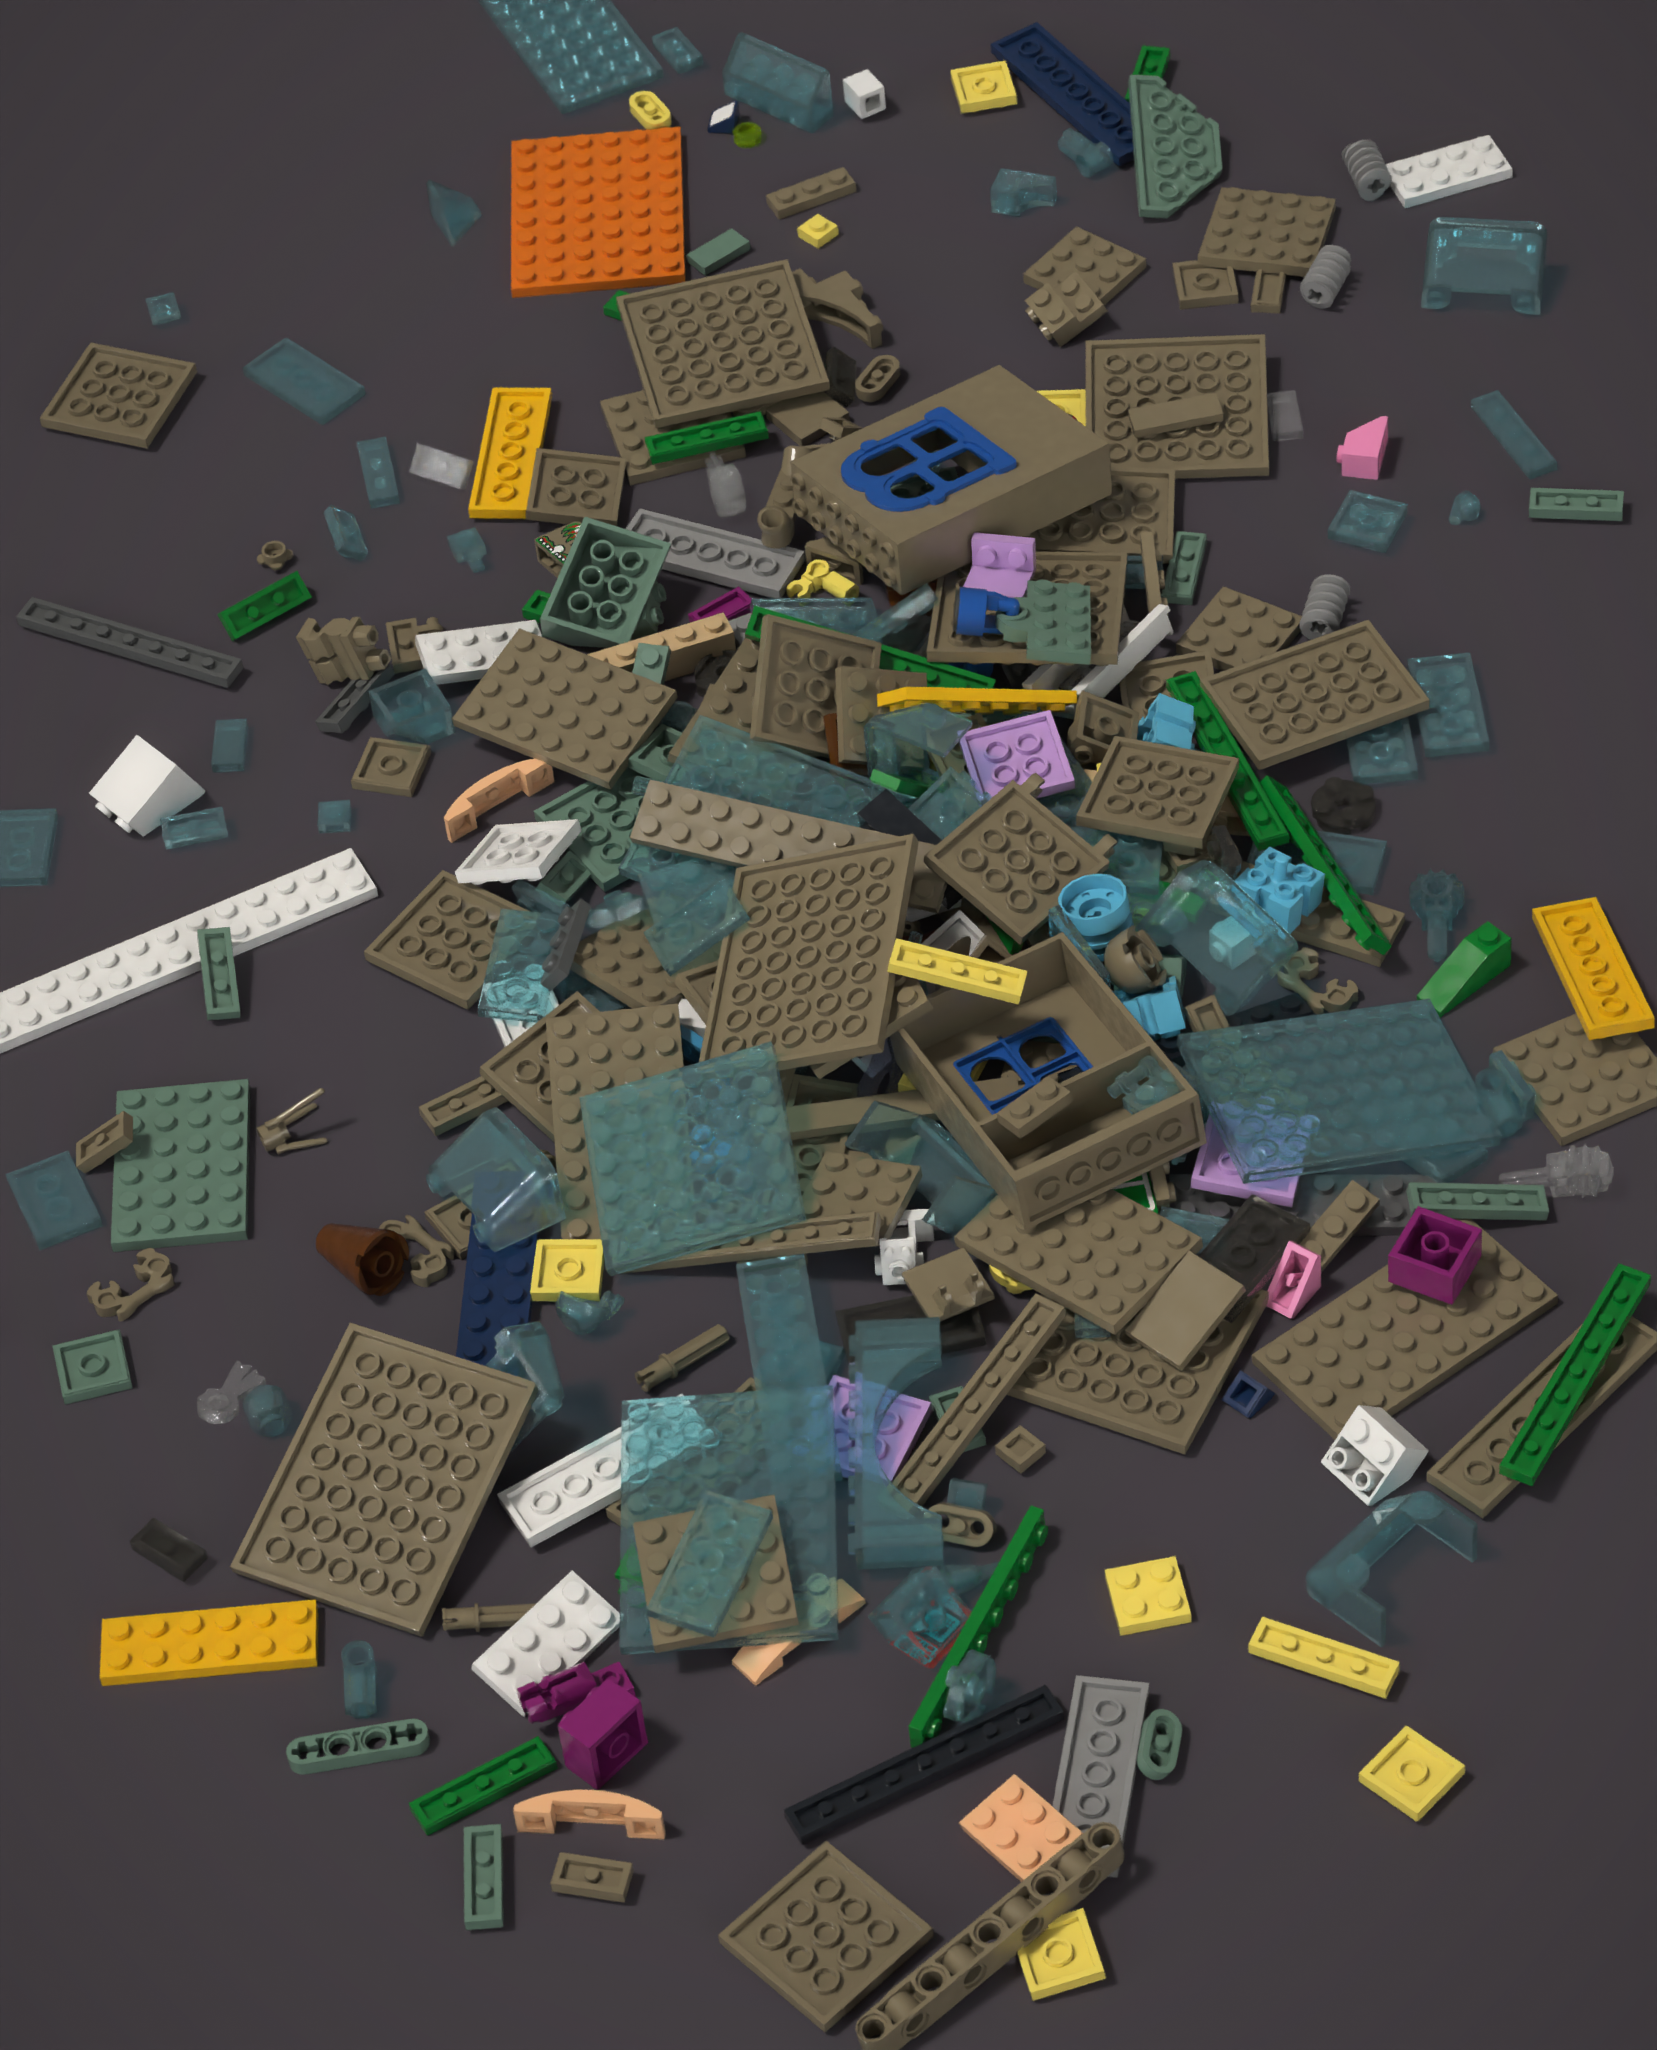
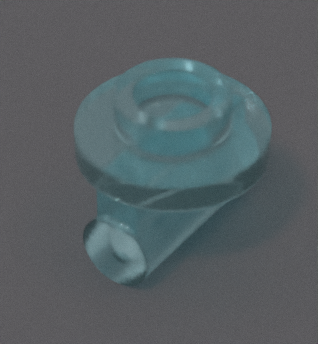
[1448,491,1480,525]

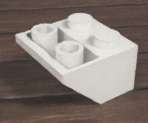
[1321,1405,1429,1506]

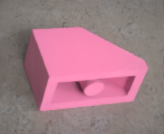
[1337,416,1388,480]

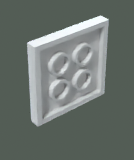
[455,819,582,885]

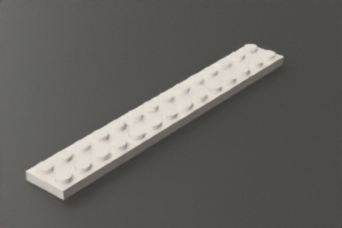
[0,848,378,1054]

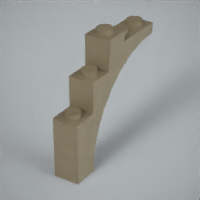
[792,268,883,349]

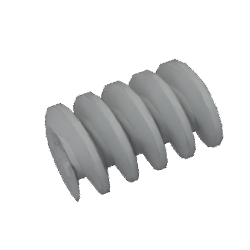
[1342,140,1392,201]
[1300,245,1351,309]
[1300,574,1350,640]

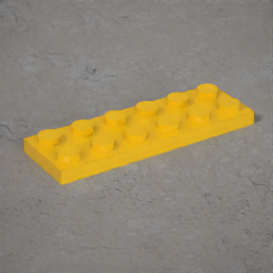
[468,388,552,519]
[877,687,1077,715]
[1532,897,1655,1040]
[100,1599,318,1686]

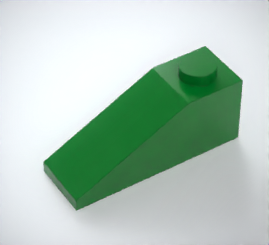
[1417,921,1512,1018]

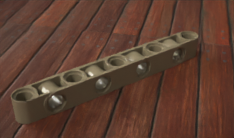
[855,1822,1125,2050]

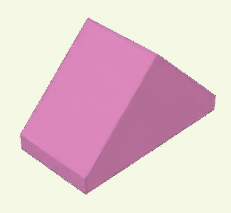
[1266,1241,1321,1319]

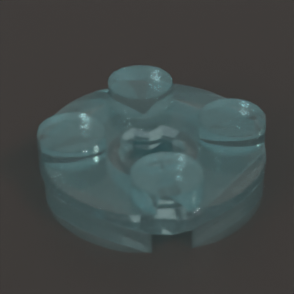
[943,1649,996,1724]

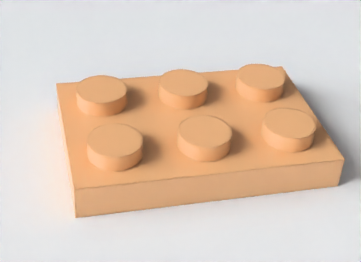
[959,1774,1083,1882]

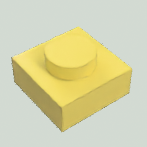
[797,214,839,249]

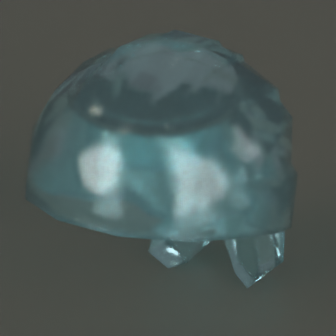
[556,1291,625,1335]

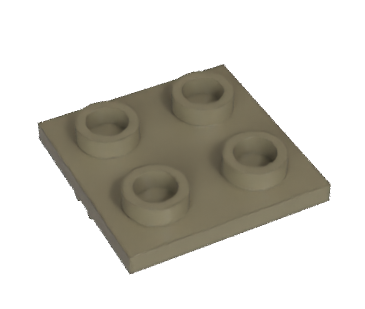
[902,1247,995,1325]

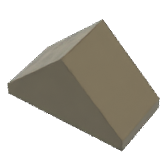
[805,537,864,585]

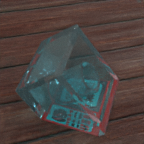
[868,1565,971,1669]

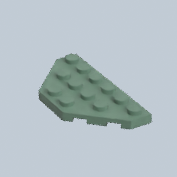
[1128,74,1222,218]

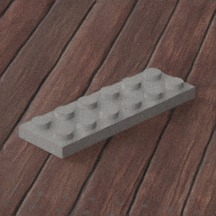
[626,508,806,600]
[1052,1675,1150,1878]

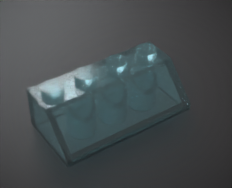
[722,32,833,133]

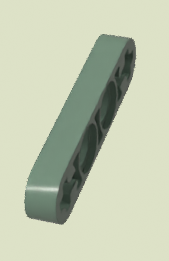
[286,1719,430,1774]

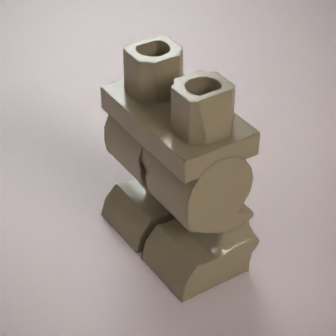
[296,617,391,685]

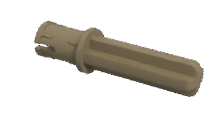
[635,1324,730,1392]
[442,1603,537,1632]

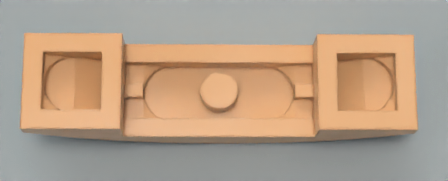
[444,758,555,843]
[732,1578,866,1686]
[513,1790,666,1839]

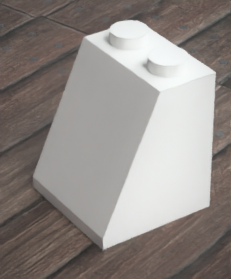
[89,735,206,837]

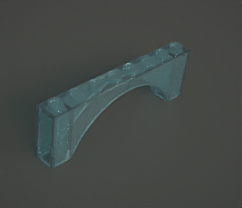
[848,1317,944,1569]

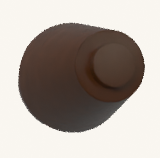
[316,1223,409,1296]

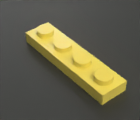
[887,938,1027,1005]
[1248,1617,1400,1699]

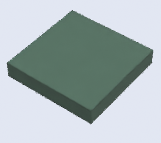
[52,1329,133,1405]

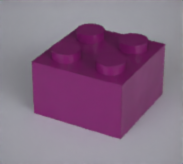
[1388,1206,1482,1305]
[557,1677,648,1790]

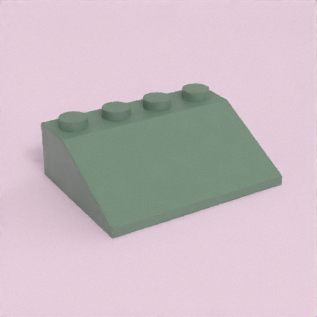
[540,516,671,648]

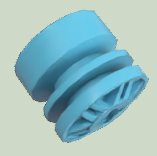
[1058,873,1135,962]

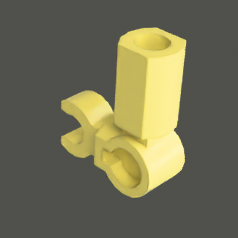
[786,560,859,605]

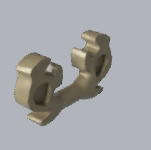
[1277,947,1358,1017]
[379,1215,454,1287]
[87,1248,175,1322]

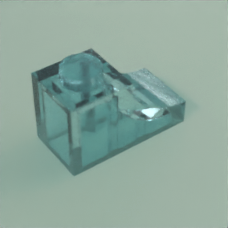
[990,168,1057,217]

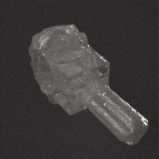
[704,451,746,517]
[1499,1144,1614,1199]

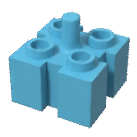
[1137,693,1201,751]
[1230,847,1325,938]
[1113,976,1186,1041]

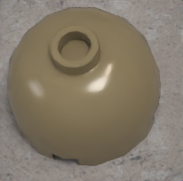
[1103,926,1167,994]

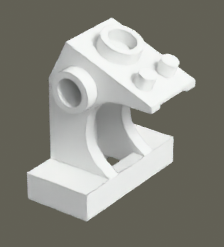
[875,1208,934,1285]

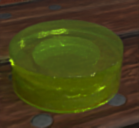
[733,122,762,148]

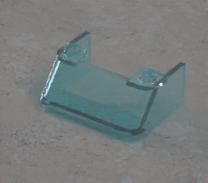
[864,703,973,822]
[844,1100,998,1233]
[1306,1491,1478,1647]

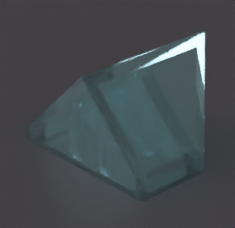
[426,179,482,247]

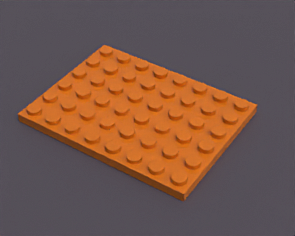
[511,127,686,298]

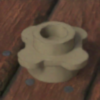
[257,541,293,570]

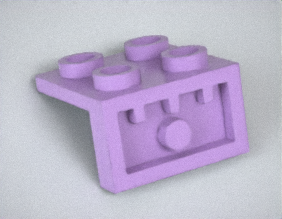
[963,532,1036,598]

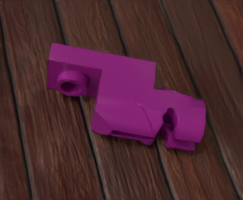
[517,1661,635,1724]

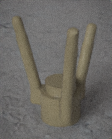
[256,1088,327,1155]

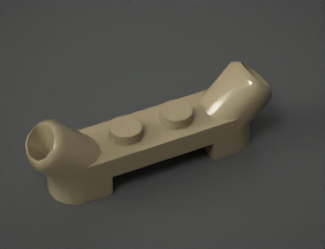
[757,445,813,548]

